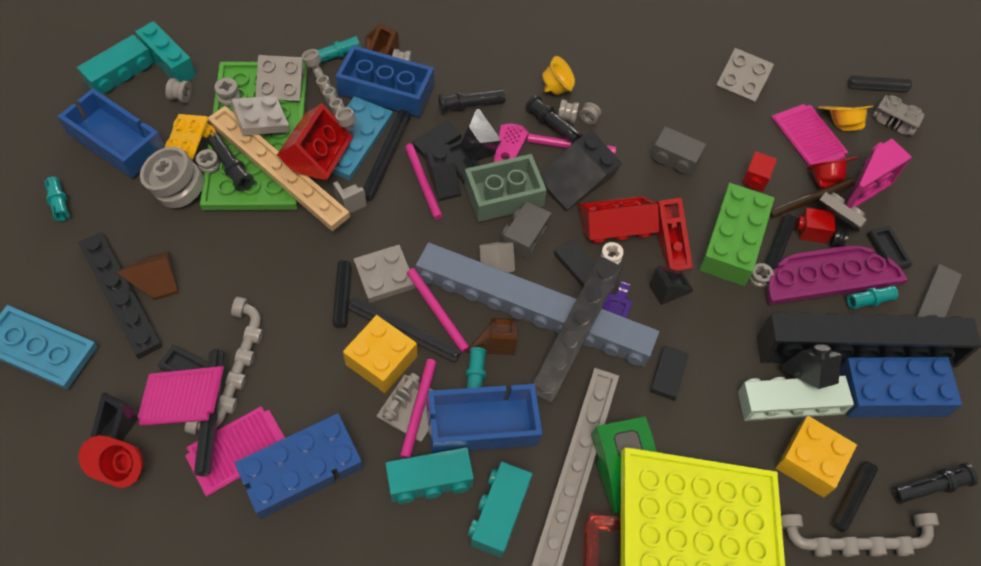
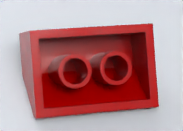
[277,103,353,180]
[577,196,659,243]

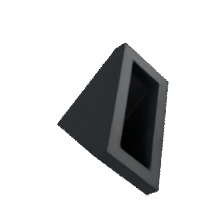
[649,266,694,305]
[90,392,138,441]

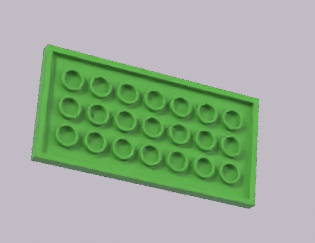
[200,62,308,210]

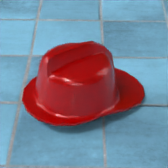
[806,157,859,188]
[78,435,146,488]

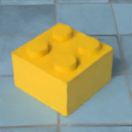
[343,315,418,393]
[776,416,857,498]

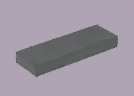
[915,264,962,317]

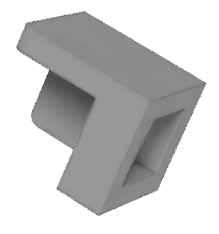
[333,182,367,213]
[479,242,515,273]

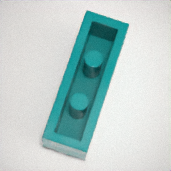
[135,21,196,82]
[77,35,154,95]
[386,447,474,504]
[468,461,532,558]

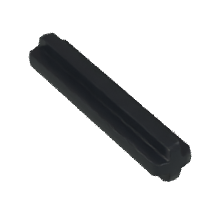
[848,75,912,92]
[765,214,797,271]
[332,260,351,328]
[832,461,878,533]

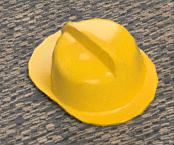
[542,56,575,95]
[818,106,873,131]

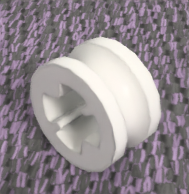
[601,242,624,264]

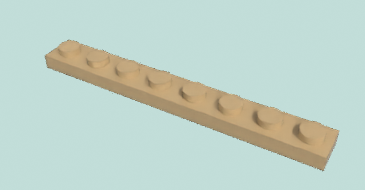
[208,106,350,231]

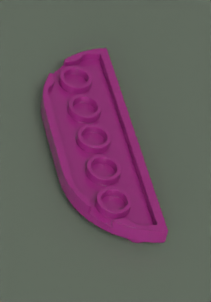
[767,246,908,305]

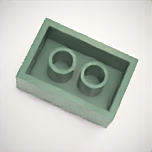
[464,154,547,222]

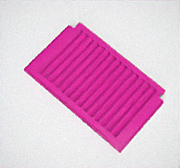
[771,104,849,166]
[138,366,224,426]
[185,406,285,497]

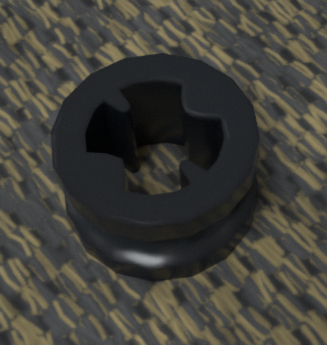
[829,226,849,247]

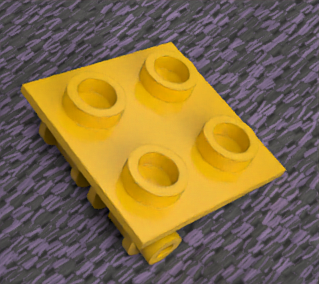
[165,114,216,160]

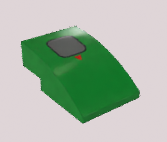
[591,416,656,515]

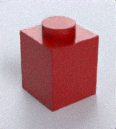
[742,151,777,192]
[796,208,835,244]

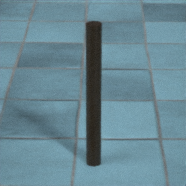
[769,178,855,218]

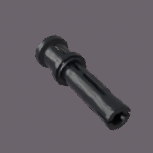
[438,89,505,114]
[525,95,583,144]
[207,132,254,191]
[892,462,978,504]

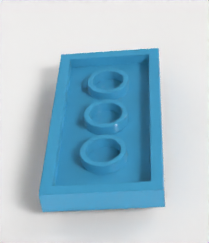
[332,96,393,181]
[0,305,98,390]

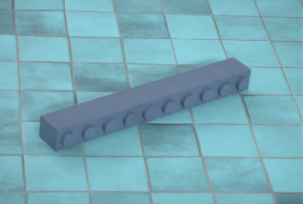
[416,242,659,367]

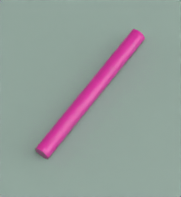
[527,134,616,155]
[405,144,443,220]
[406,268,469,353]
[400,359,437,459]

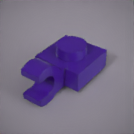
[603,281,632,318]

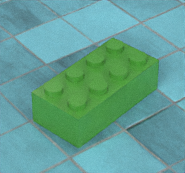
[699,183,775,286]

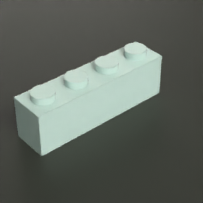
[738,376,854,421]

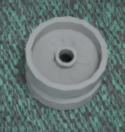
[140,146,205,208]

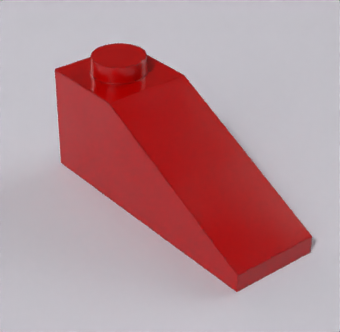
[655,197,693,270]

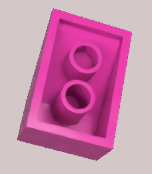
[845,139,912,208]

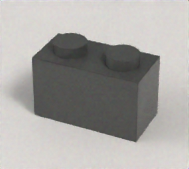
[650,126,706,176]
[501,201,551,260]

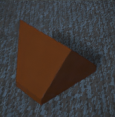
[365,23,399,56]
[116,251,179,300]
[465,318,517,355]

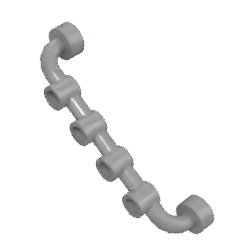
[302,49,356,131]
[185,296,263,435]
[781,513,939,557]

